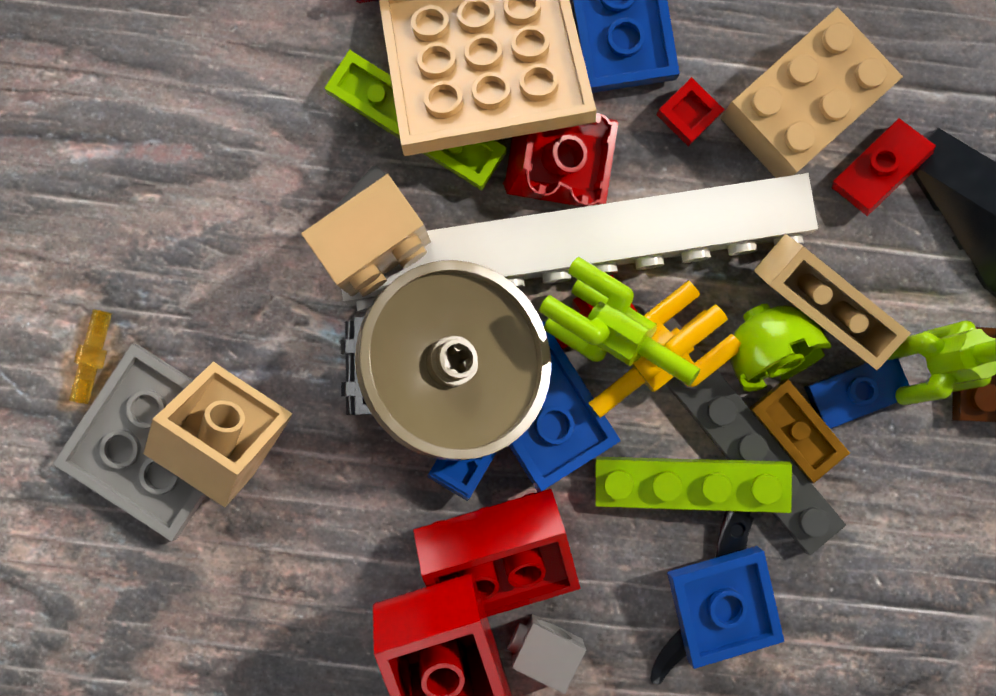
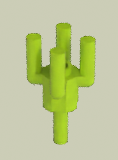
[539,257,700,386]
[887,321,996,405]

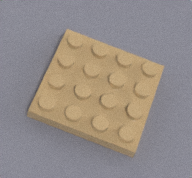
[379,0,596,156]

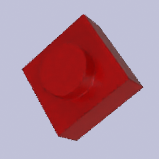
[656,77,725,147]

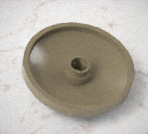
[355,260,551,461]

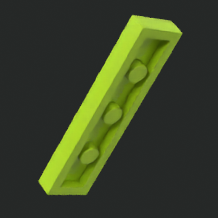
[324,49,507,191]
[595,457,792,513]

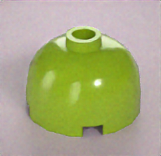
[730,303,832,392]

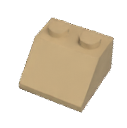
[143,362,293,507]

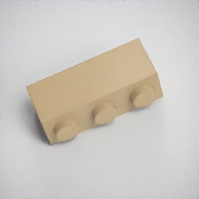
[754,234,911,370]

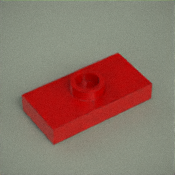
[832,118,936,216]

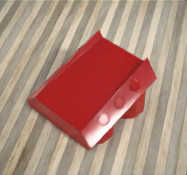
[503,113,619,207]

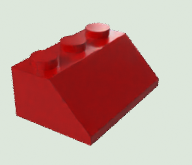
[413,488,581,617]

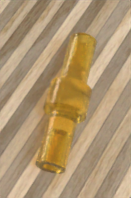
[69,309,112,404]

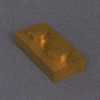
[749,379,850,483]

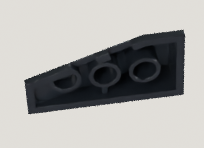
[912,128,996,298]

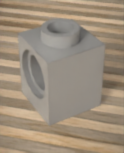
[507,614,586,694]

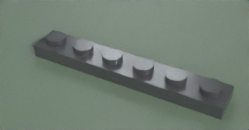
[663,317,846,555]

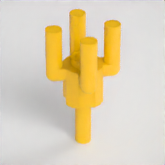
[588,280,741,418]

